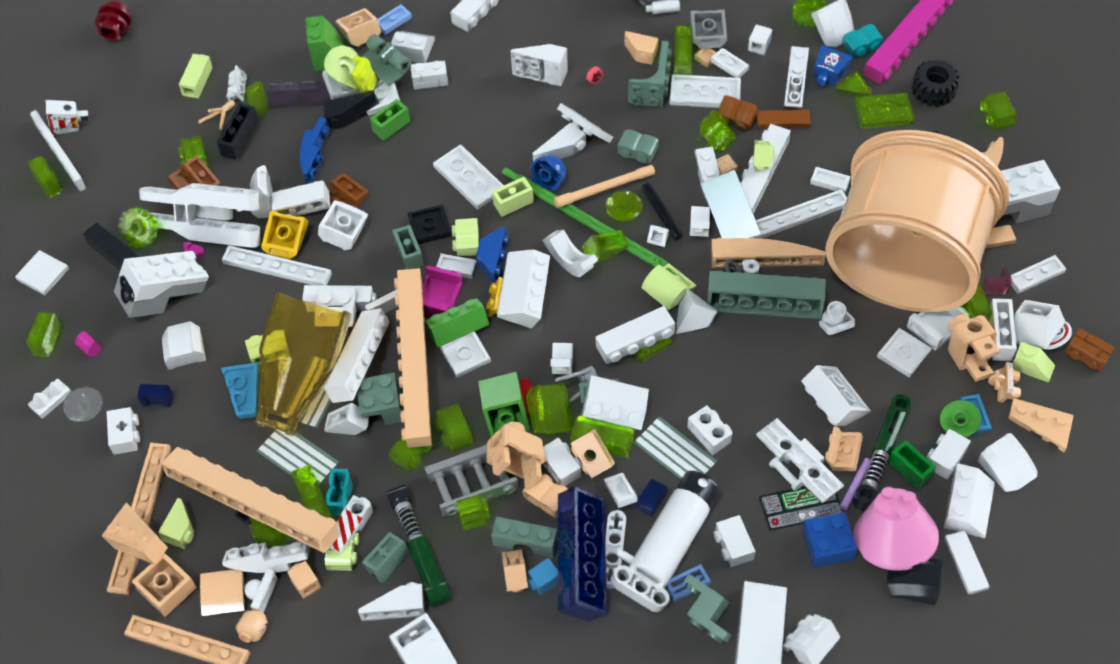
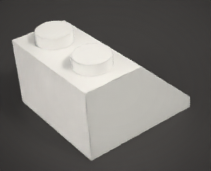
[391,31,435,63]

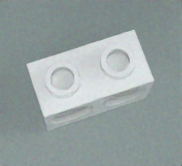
[688,406,732,455]

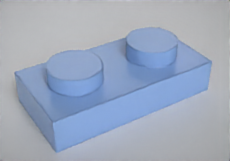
[378,5,412,35]

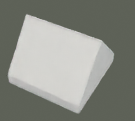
[647,225,669,247]

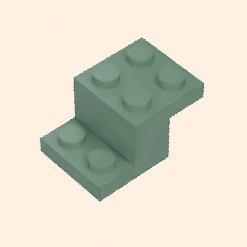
[357,373,404,425]
[684,574,733,644]

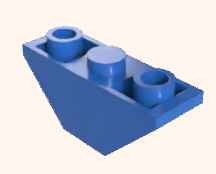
[476,227,509,283]

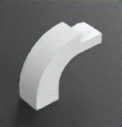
[542,230,598,277]

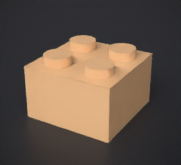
[132,553,197,617]

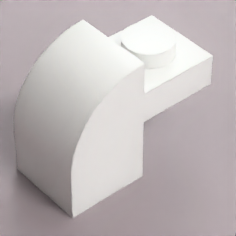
[690,206,710,237]
[551,343,573,374]

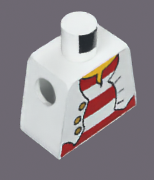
[46,100,89,135]

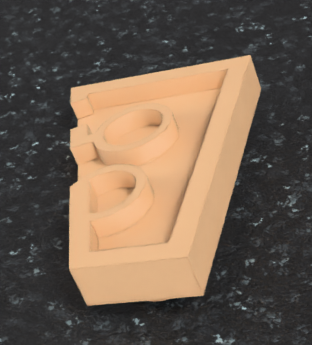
[1008,398,1074,452]

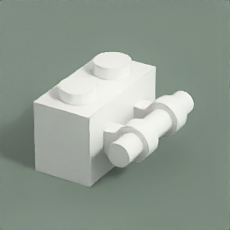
[782,614,840,664]

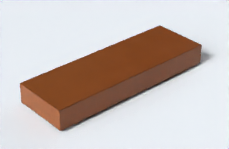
[756,110,811,128]

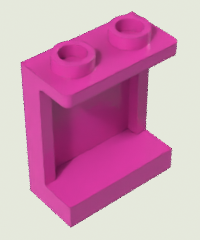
[422,266,463,317]

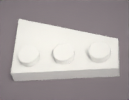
[557,103,613,143]

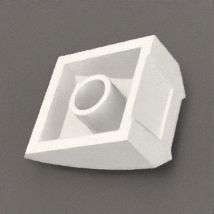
[811,0,854,47]
[250,165,273,218]
[318,200,368,250]
[162,321,206,370]
[978,433,1037,492]

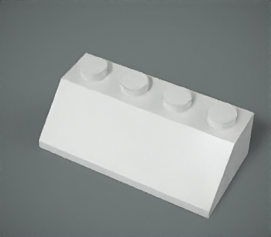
[497,250,550,329]

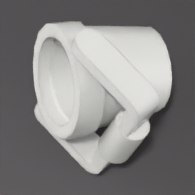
[819,301,855,335]

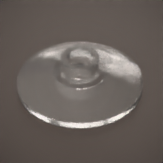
[63,387,103,422]

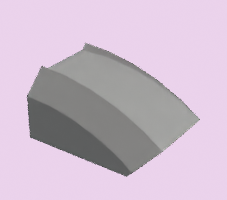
[690,9,727,49]

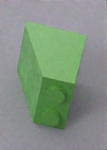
[306,16,346,71]
[478,372,530,437]

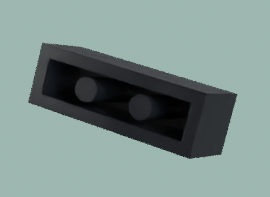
[217,103,259,160]

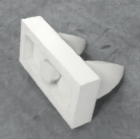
[28,379,72,419]

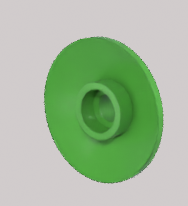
[940,400,981,437]

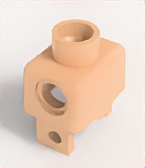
[948,314,1000,382]
[487,422,546,489]

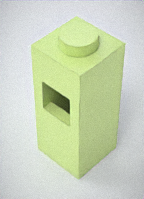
[179,54,213,98]

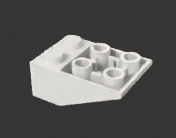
[511,44,568,86]
[389,613,457,664]

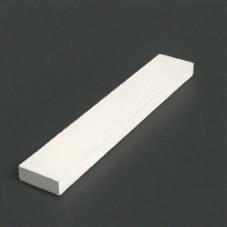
[30,110,86,191]
[749,189,847,239]
[222,245,332,285]

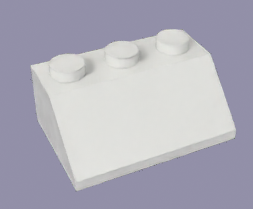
[802,365,870,426]
[581,375,649,430]
[943,463,995,538]

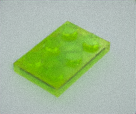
[855,92,915,129]

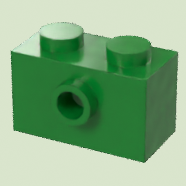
[888,440,936,490]

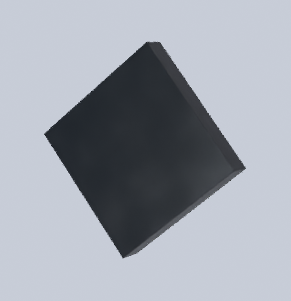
[407,204,451,244]

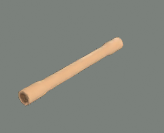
[554,165,655,208]

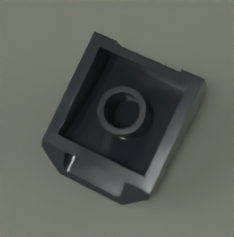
[886,558,943,605]

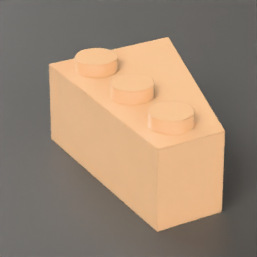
[102,502,168,565]

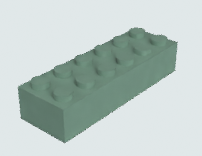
[707,271,826,319]

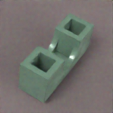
[491,517,558,558]

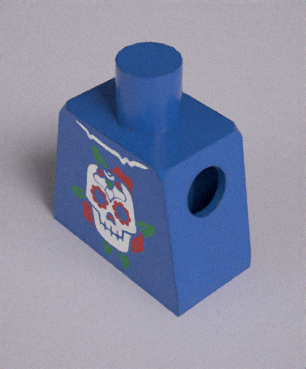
[813,45,853,86]

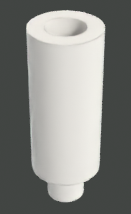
[646,0,680,14]

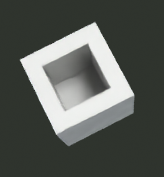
[748,25,772,55]

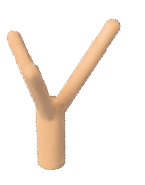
[198,100,235,130]

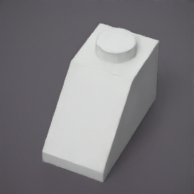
[324,403,369,435]

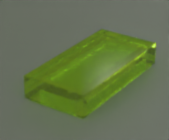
[245,81,269,115]

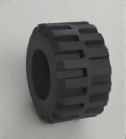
[911,59,959,107]

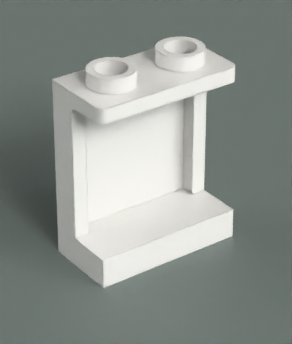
[907,306,970,351]

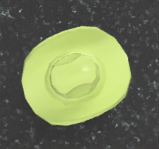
[324,45,359,90]

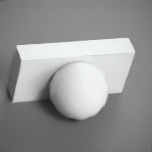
[245,569,278,613]

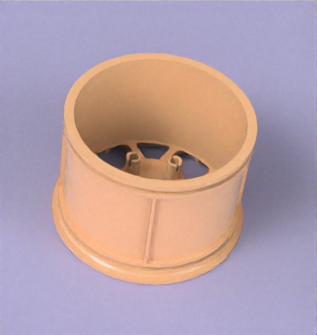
[825,130,1010,312]

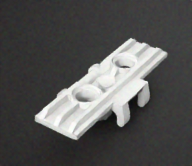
[756,418,844,503]

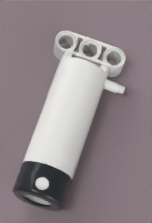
[611,470,721,612]

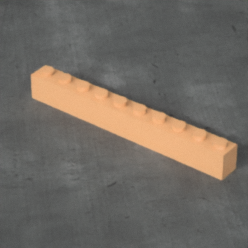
[394,268,432,448]
[162,447,340,553]

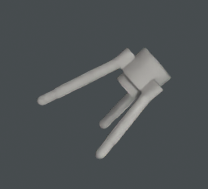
[555,366,597,405]

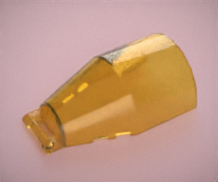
[255,292,352,436]

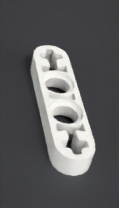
[601,510,626,589]

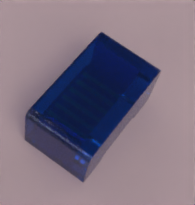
[137,384,174,407]
[636,479,668,517]

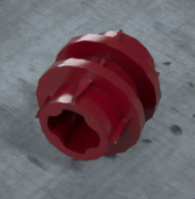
[94,1,132,41]

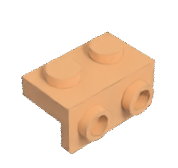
[825,427,863,471]

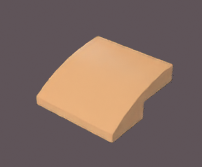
[200,569,245,616]

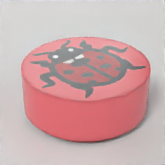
[586,67,604,85]

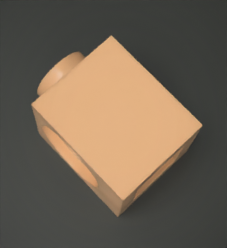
[287,561,321,599]

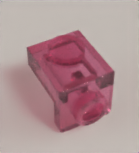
[982,268,1012,295]

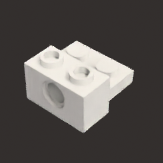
[315,288,357,327]

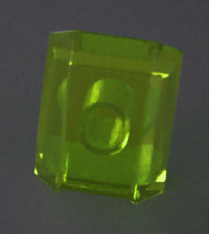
[526,383,573,433]

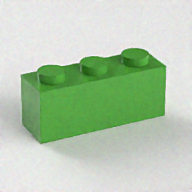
[425,298,489,347]

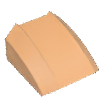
[335,8,381,47]

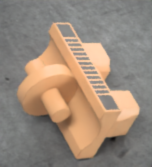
[988,362,1021,403]

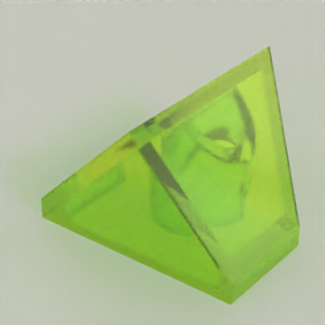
[836,71,872,95]

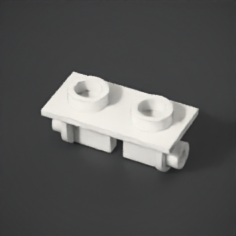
[227,65,247,102]

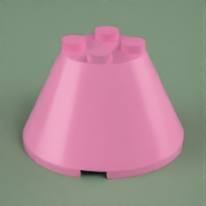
[853,487,939,570]

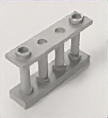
[425,445,519,517]

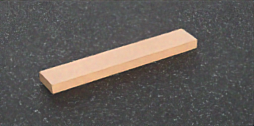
[124,615,250,664]

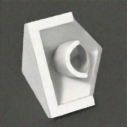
[675,290,718,334]

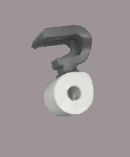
[723,260,760,274]

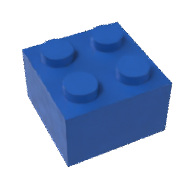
[802,512,857,568]

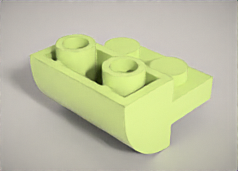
[641,264,696,310]

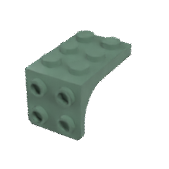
[628,41,672,107]

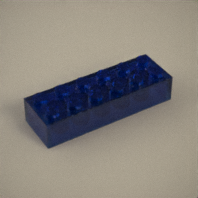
[558,486,607,622]

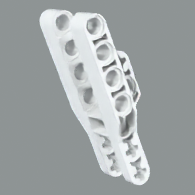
[139,183,261,247]

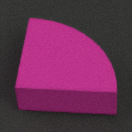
[183,242,206,258]

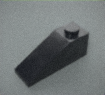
[324,90,379,128]

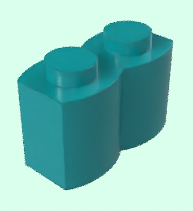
[842,24,883,58]
[326,469,353,516]

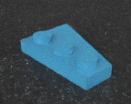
[221,362,260,419]

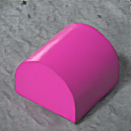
[75,331,102,357]

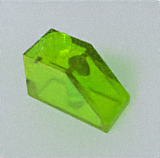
[582,230,629,261]

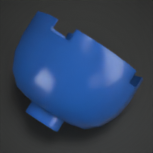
[530,154,566,191]

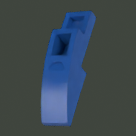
[300,117,329,184]

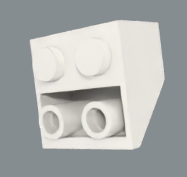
[1014,300,1065,349]

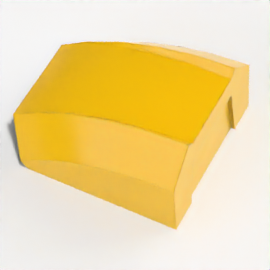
[261,211,309,260]

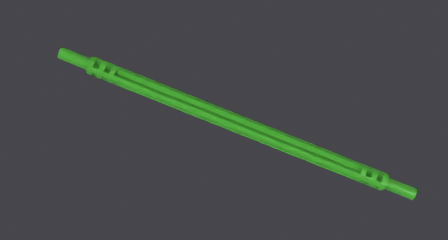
[502,167,683,275]

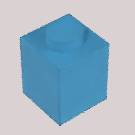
[527,558,561,596]

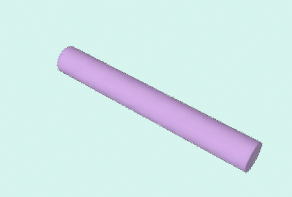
[840,458,871,511]

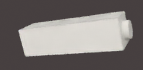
[302,285,377,312]

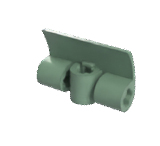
[361,34,411,85]

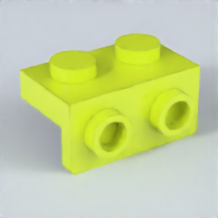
[351,55,378,93]

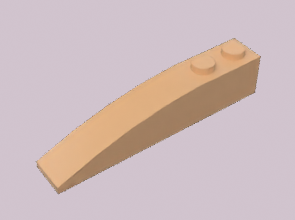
[711,237,826,268]

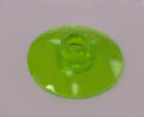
[606,191,642,221]

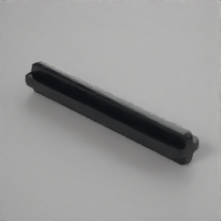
[642,182,683,240]

